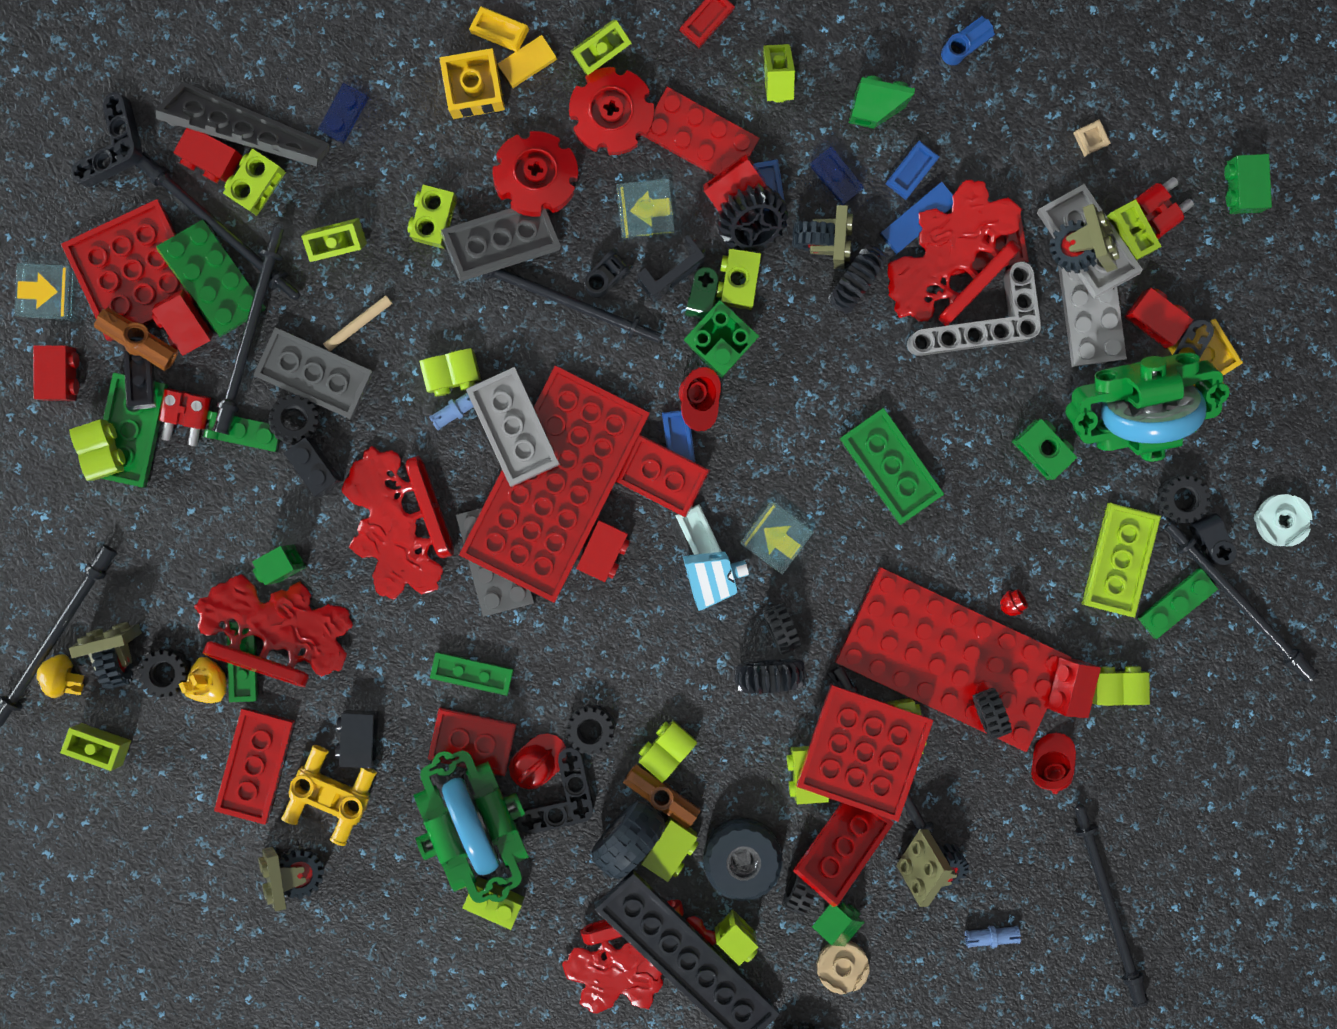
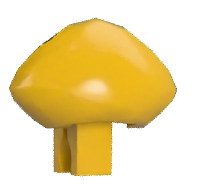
[37,654,84,698]
[179,657,227,703]

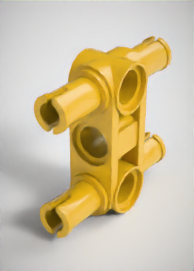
[281,745,377,846]

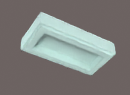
[675,504,722,555]

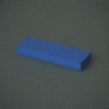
[880,182,953,254]

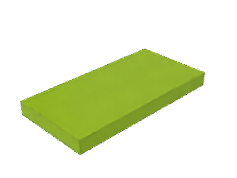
[1082,503,1161,618]

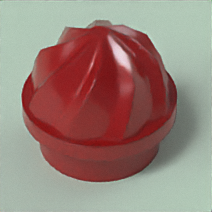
[1000,589,1028,616]

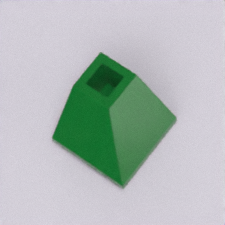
[848,76,915,129]
[684,300,759,378]

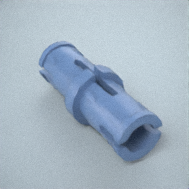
[429,393,474,430]
[965,926,1021,948]

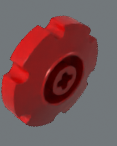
[569,67,654,155]
[493,131,578,217]

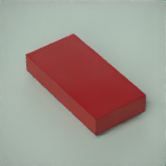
[680,0,735,48]

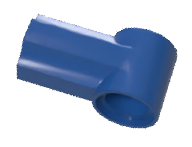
[941,16,995,65]

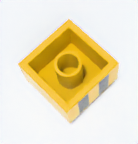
[439,48,505,119]

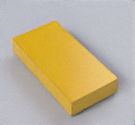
[469,6,529,53]
[498,35,557,88]

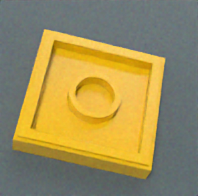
[1168,319,1243,387]

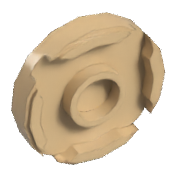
[816,941,869,994]

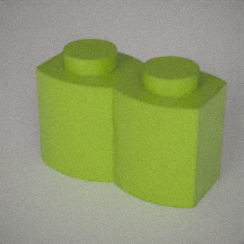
[420,348,481,397]
[69,419,126,481]
[1092,666,1150,706]
[638,720,698,783]

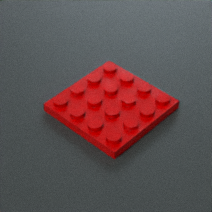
[61,199,194,341]
[796,684,934,822]

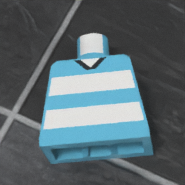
[683,552,749,611]

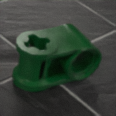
[685,268,718,319]

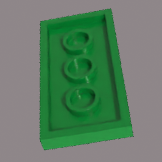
[156,220,266,337]
[101,373,169,488]
[839,408,944,525]

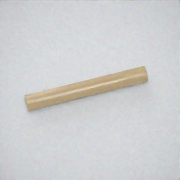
[323,295,393,352]

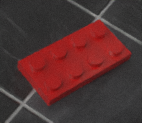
[643,87,760,176]
[214,708,295,825]
[793,802,894,907]

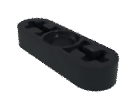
[1173,318,1214,358]

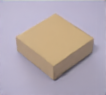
[1074,119,1111,157]

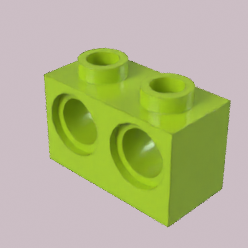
[223,149,286,216]
[408,185,458,249]
[1107,200,1162,261]
[715,909,758,966]

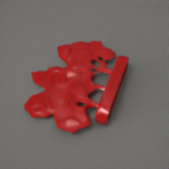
[888,180,1022,326]
[341,446,454,600]
[194,574,353,687]
[562,899,716,1013]

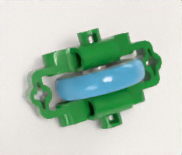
[1065,353,1230,462]
[413,751,529,903]

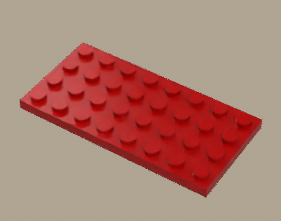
[459,366,650,603]
[835,567,1071,752]

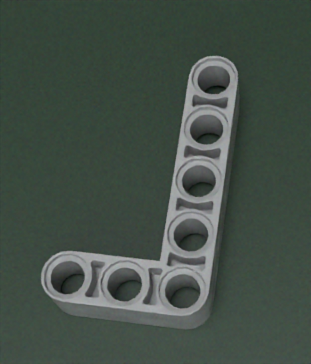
[907,262,1041,356]

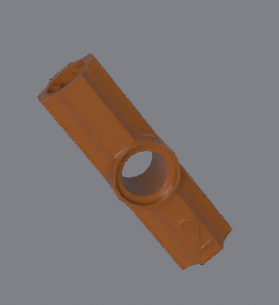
[94,307,178,371]
[623,763,701,829]

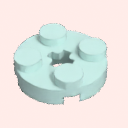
[1254,494,1312,546]

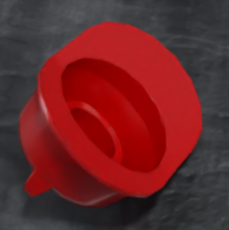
[679,367,721,431]
[509,733,567,789]
[1031,733,1076,794]

